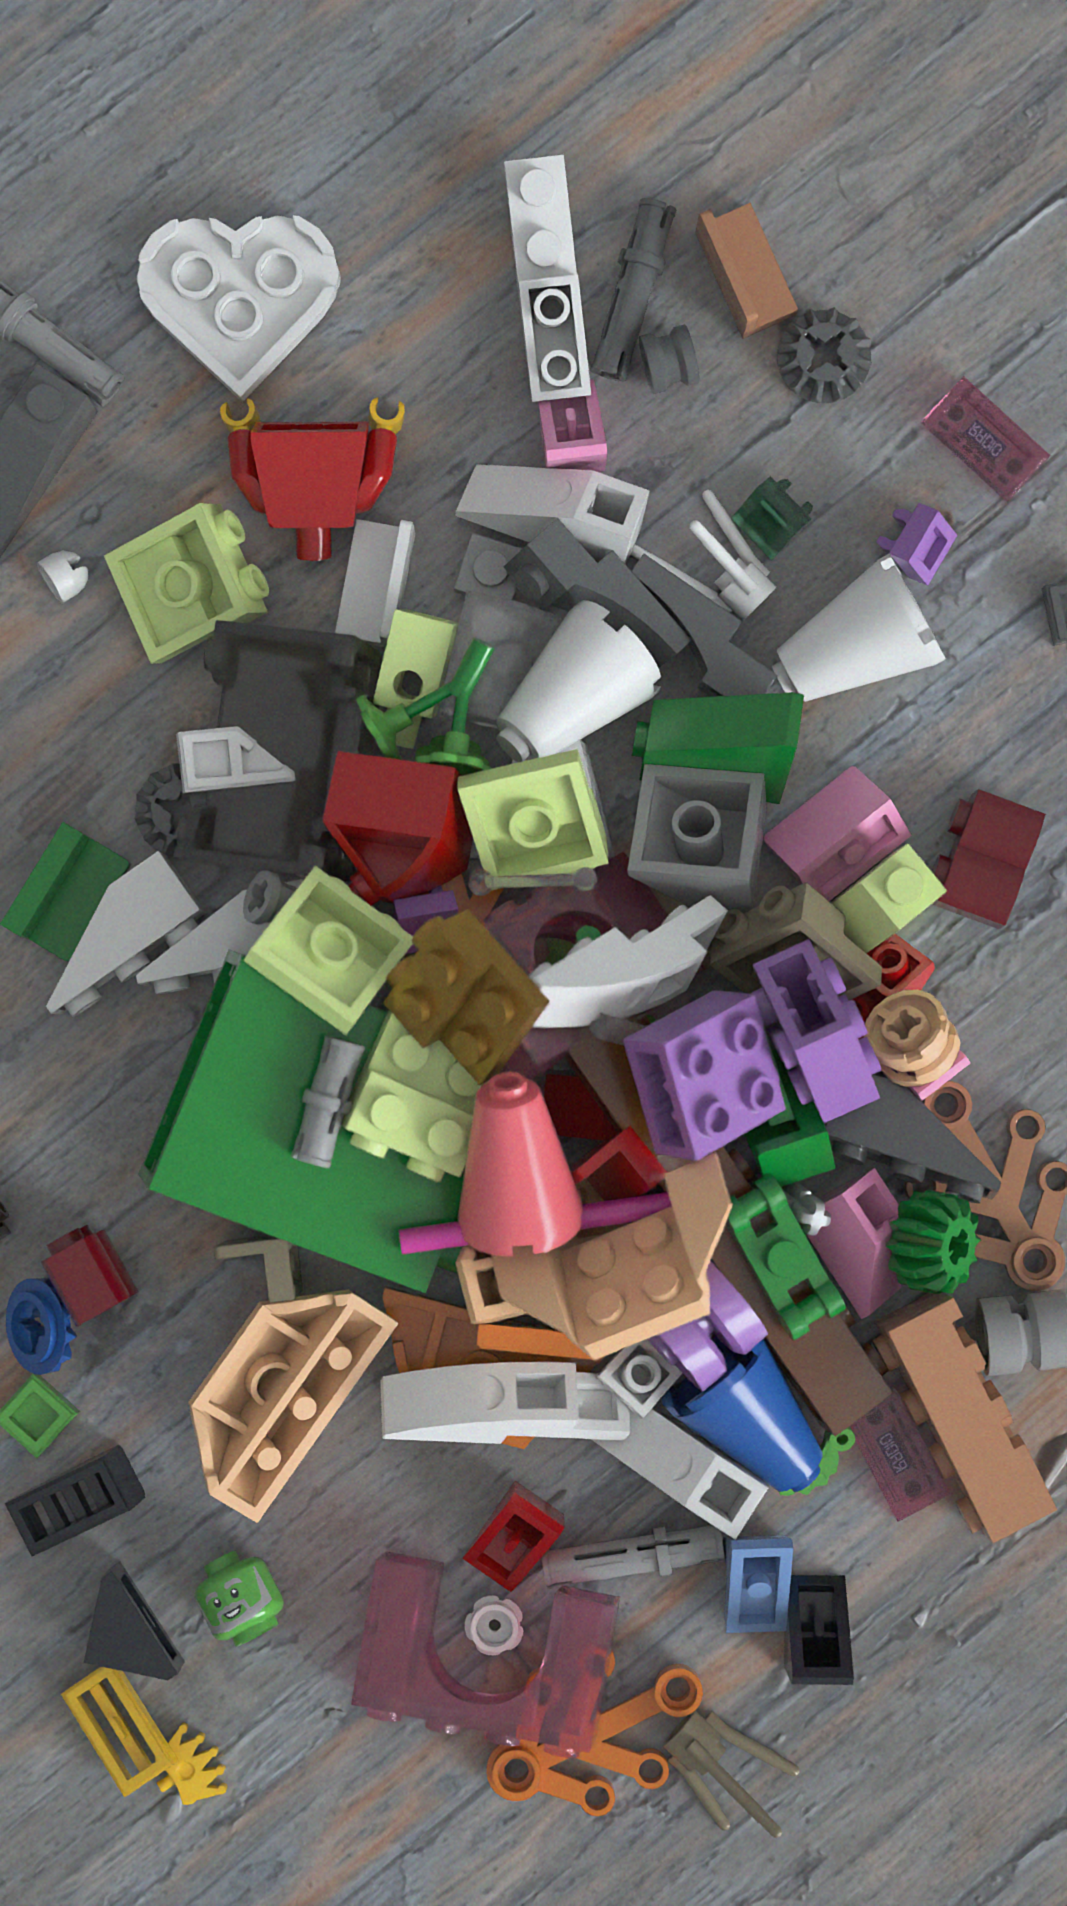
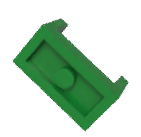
[744,1049,836,1187]

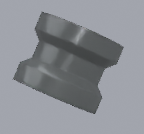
[639,324,700,394]

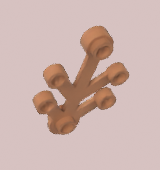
[904,1081,1067,1291]

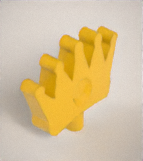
[155,1722,227,1805]

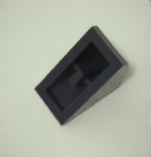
[84,1561,185,1681]
[784,1575,854,1685]

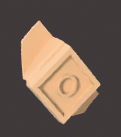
[491,1152,732,1360]

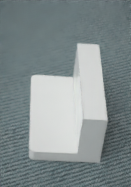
[335,519,415,647]

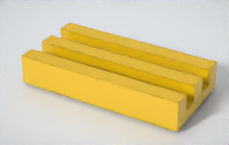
[61,1667,178,1798]

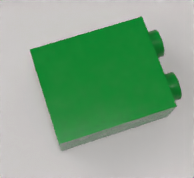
[138,949,516,1293]

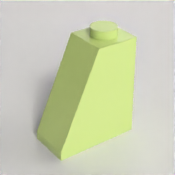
[830,843,947,953]

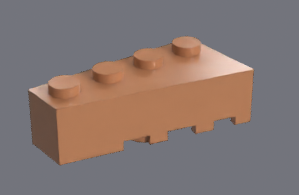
[872,1293,1057,1543]

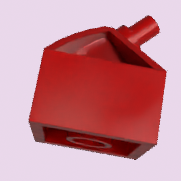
[322,751,473,906]

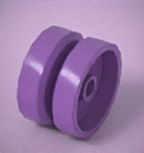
[647,1261,768,1392]

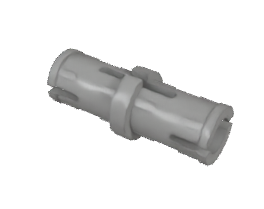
[291,1036,364,1168]

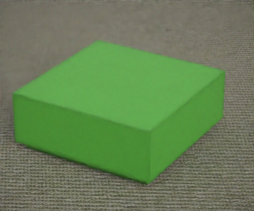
[0,1374,80,1458]

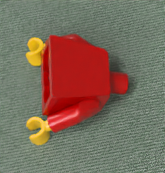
[220,397,405,561]

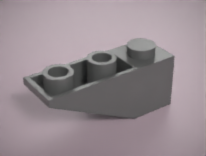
[826,1074,1001,1204]

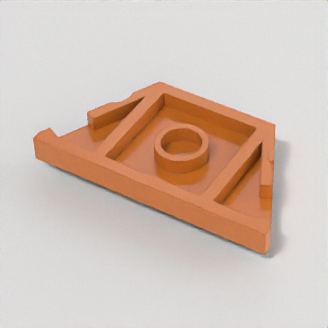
[382,1286,605,1449]

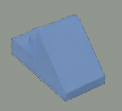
[722,1535,793,1633]

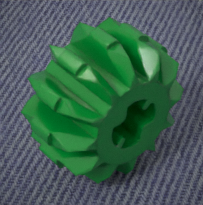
[885,1190,981,1294]

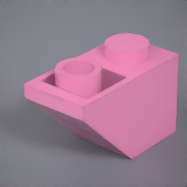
[806,1168,902,1319]

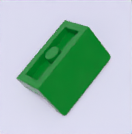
[0,822,130,962]

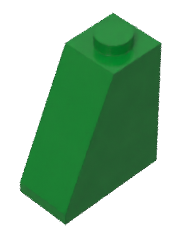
[631,692,804,804]

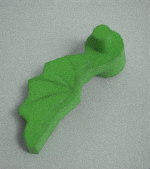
[779,1426,855,1496]

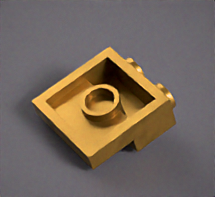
[383,909,551,1086]

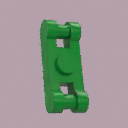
[725,1173,846,1341]

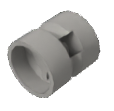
[975,1289,1067,1376]

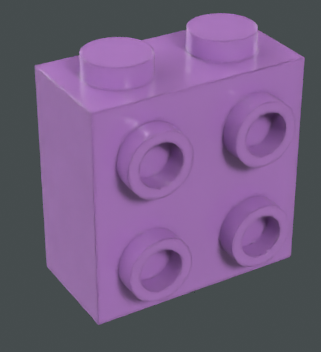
[751,939,882,1123]
[623,990,786,1161]

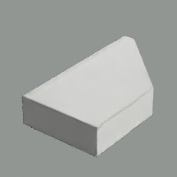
[176,726,295,794]

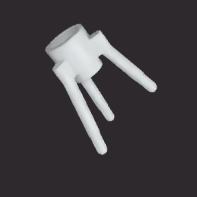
[630,490,776,620]

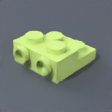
[104,503,269,664]
[458,749,609,891]
[243,866,413,1035]
[341,1010,500,1182]

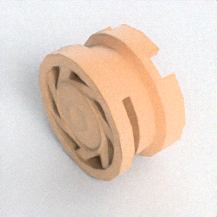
[864,990,960,1087]

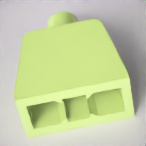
[373,608,461,749]

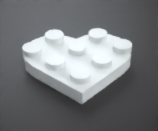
[137,215,341,402]

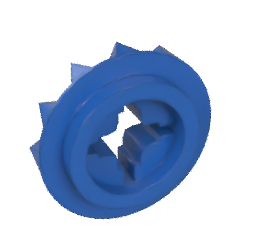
[6,1278,77,1375]

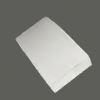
[597,1333,713,1419]

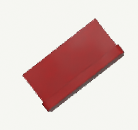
[569,1126,667,1201]

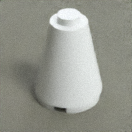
[772,554,946,702]
[496,600,661,762]

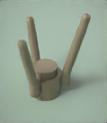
[662,1711,799,1838]

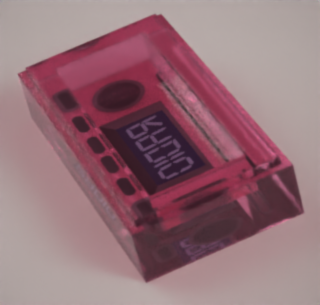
[921,376,1051,502]
[850,1385,951,1522]

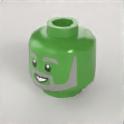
[194,1550,284,1647]

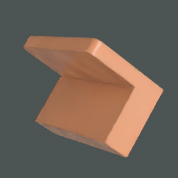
[695,203,798,339]

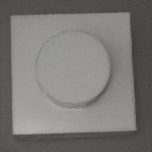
[454,533,522,610]

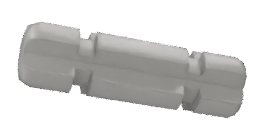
[752,1173,831,1235]

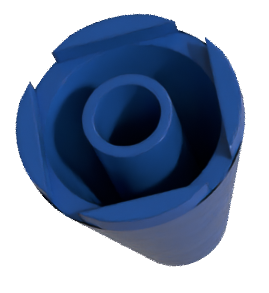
[662,1336,823,1492]

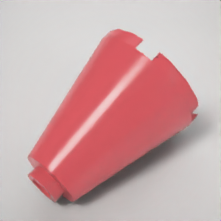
[458,1072,583,1256]

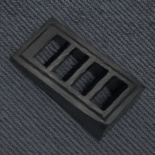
[5,1445,145,1556]

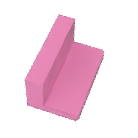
[763,766,912,901]

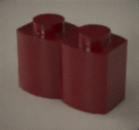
[931,789,1046,929]
[41,1225,139,1327]

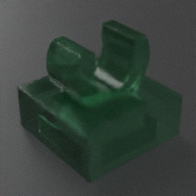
[731,476,813,561]

